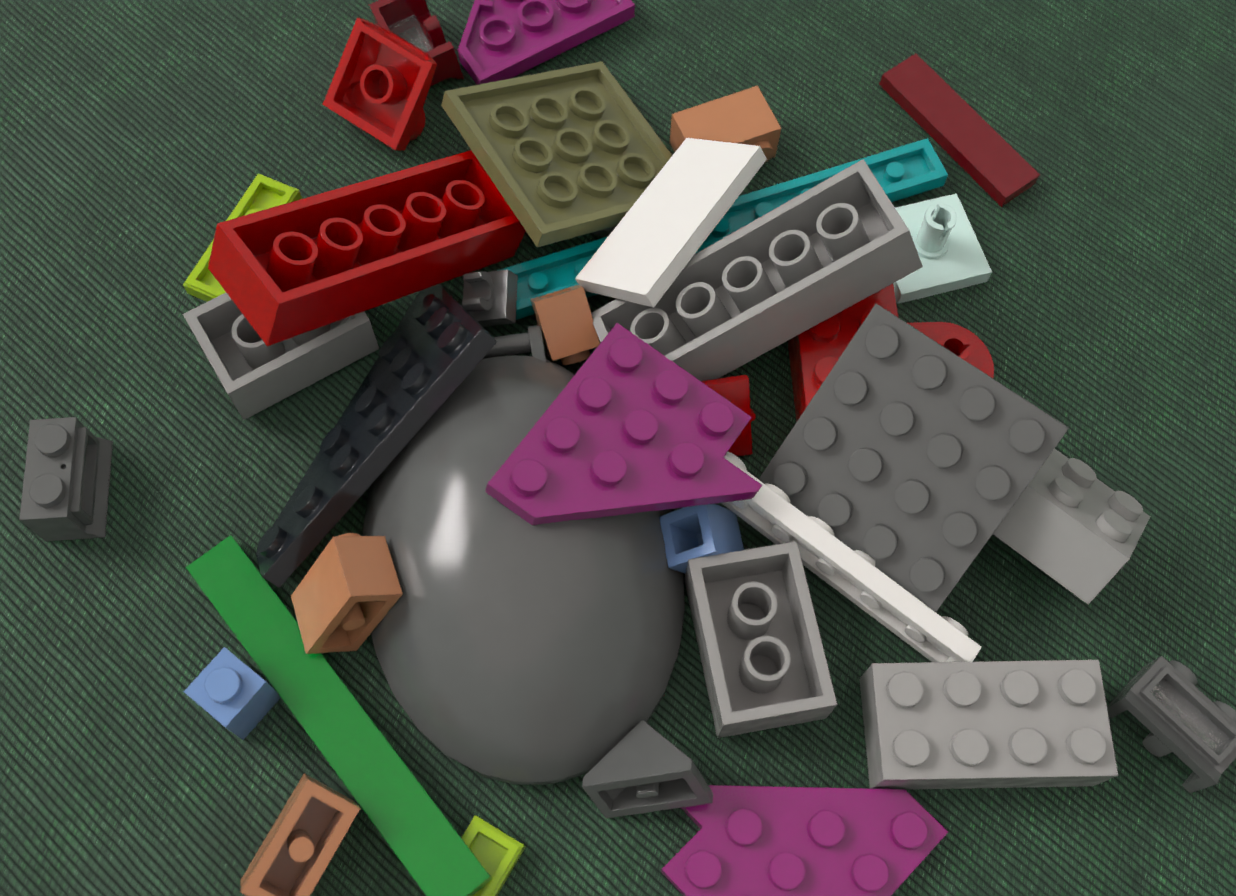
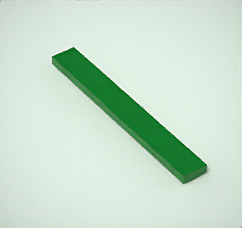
[186,535,492,896]

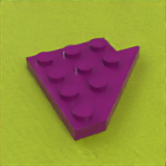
[458,0,635,85]
[485,323,762,525]
[661,785,948,896]

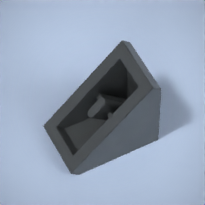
[582,720,713,819]

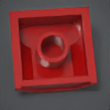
[323,18,437,150]

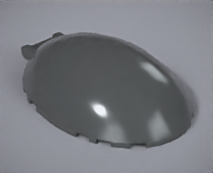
[363,325,685,785]

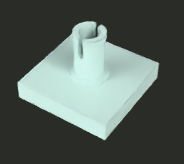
[893,193,992,304]

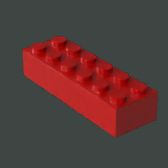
[208,150,526,347]

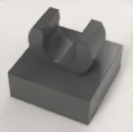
[462,269,518,327]

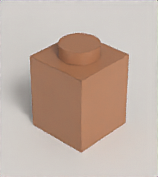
[530,285,600,365]

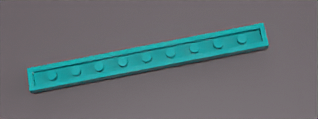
[497,138,948,320]

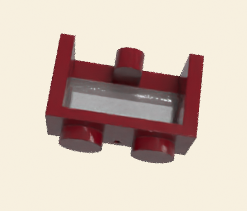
[369,0,464,86]

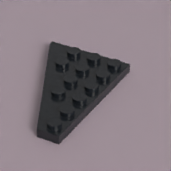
[256,284,497,588]

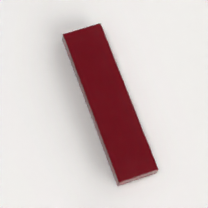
[879,53,1040,207]

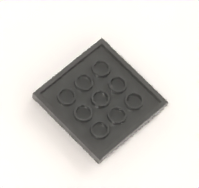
[758,304,1069,612]

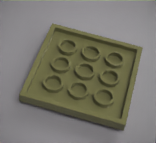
[441,61,672,247]

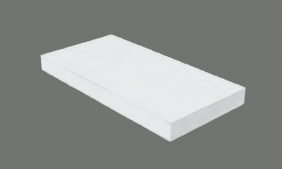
[575,138,767,308]

